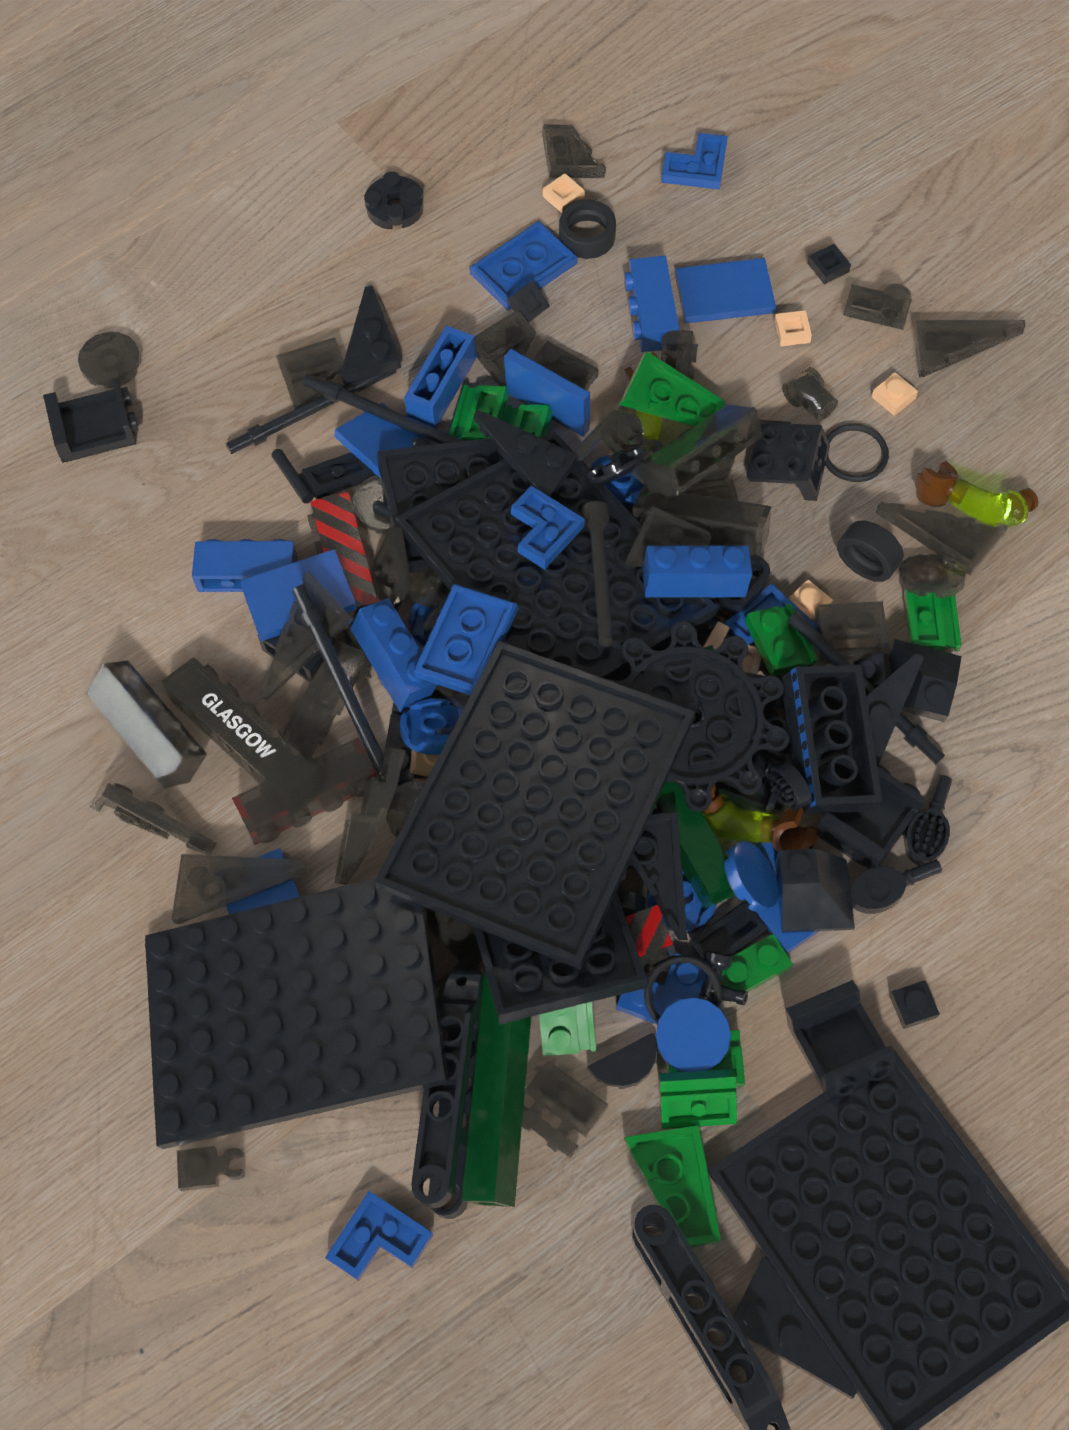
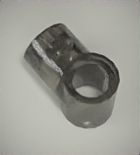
[782,367,838,421]

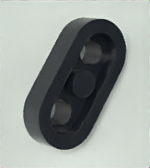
[716,556,770,613]

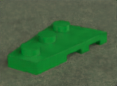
[619,351,726,431]
[624,1125,721,1248]

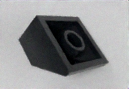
[890,639,962,722]
[775,848,855,933]

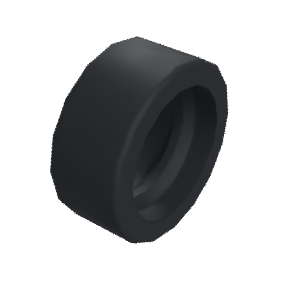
[559,199,616,259]
[837,520,904,582]

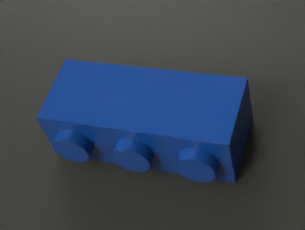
[624,255,680,352]
[404,326,476,428]
[192,539,298,592]
[642,546,752,597]
[351,598,438,712]

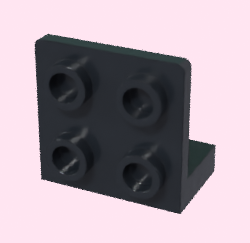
[747,423,830,501]

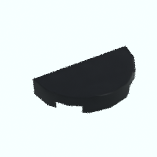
[587,1033,657,1089]

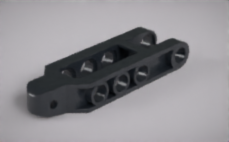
[411,968,484,1219]
[632,1205,791,1430]

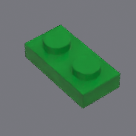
[720,934,793,992]

